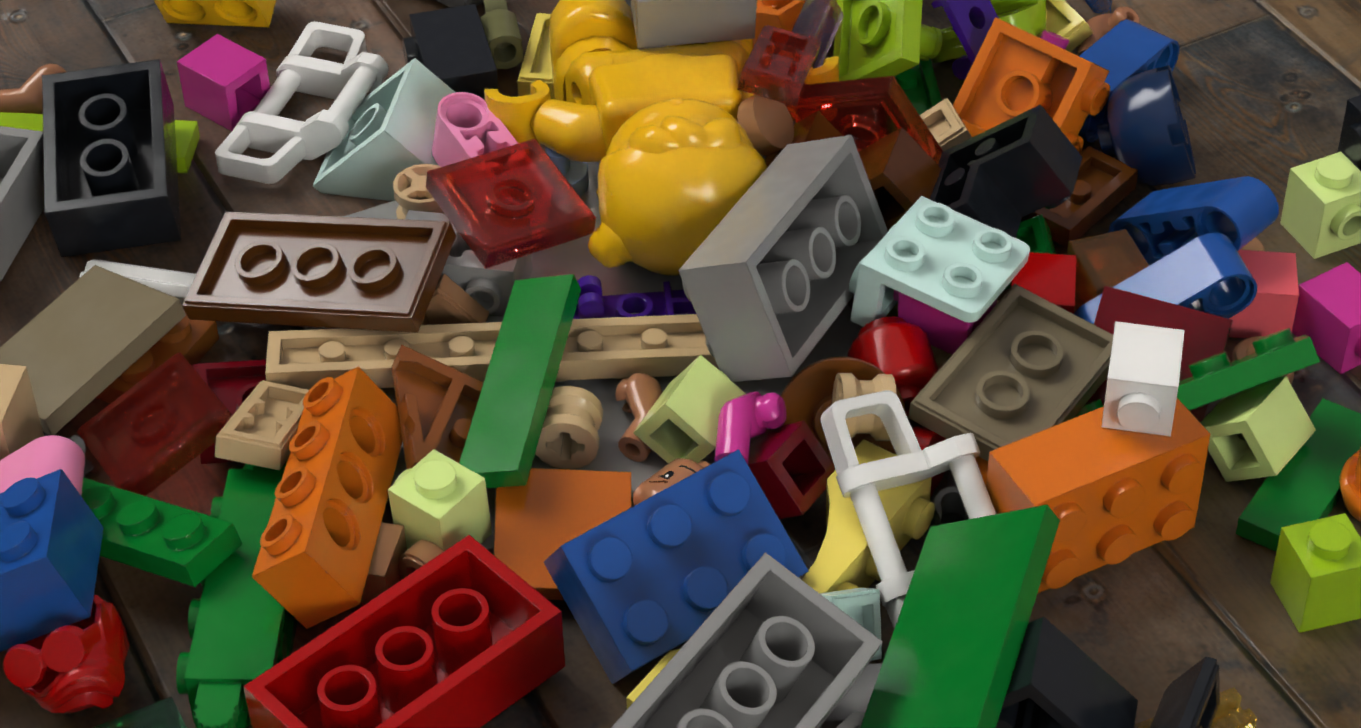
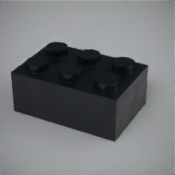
[42,59,181,257]

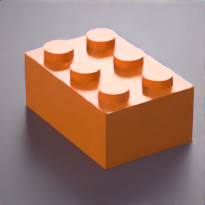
[986,398,1210,594]

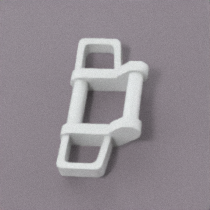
[215,21,389,184]
[820,390,996,628]

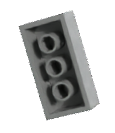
[678,135,888,382]
[611,552,883,728]

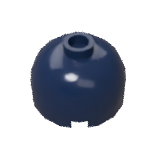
[1097,65,1196,186]

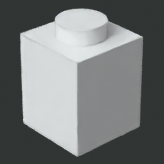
[1101,321,1185,437]

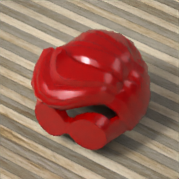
[3,594,130,713]

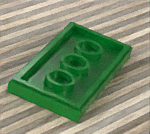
[860,505,1060,728]

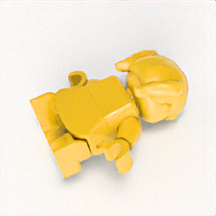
[484,0,839,276]

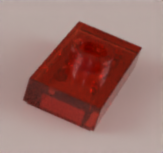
[737,25,821,107]

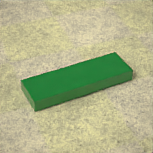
[1236,398,1361,551]

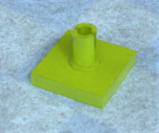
[833,0,943,98]

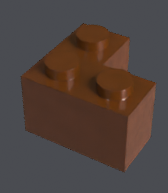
[765,110,941,231]

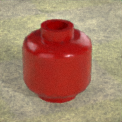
[847,316,938,416]

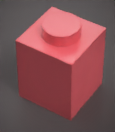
[1229,250,1299,338]

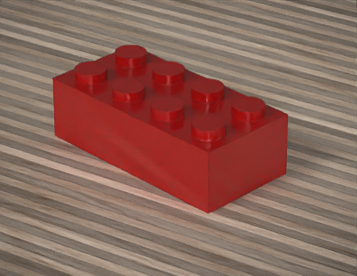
[243,535,565,728]

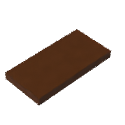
[182,212,456,333]

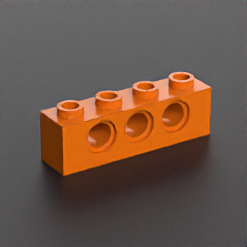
[252,366,403,629]

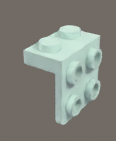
[849,196,1030,327]

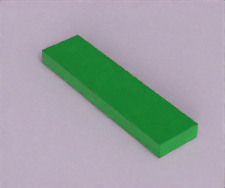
[459,274,581,488]

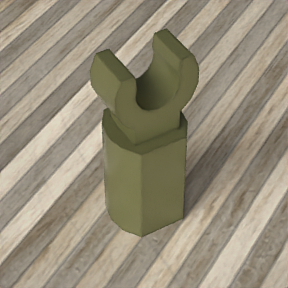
[481,0,524,69]

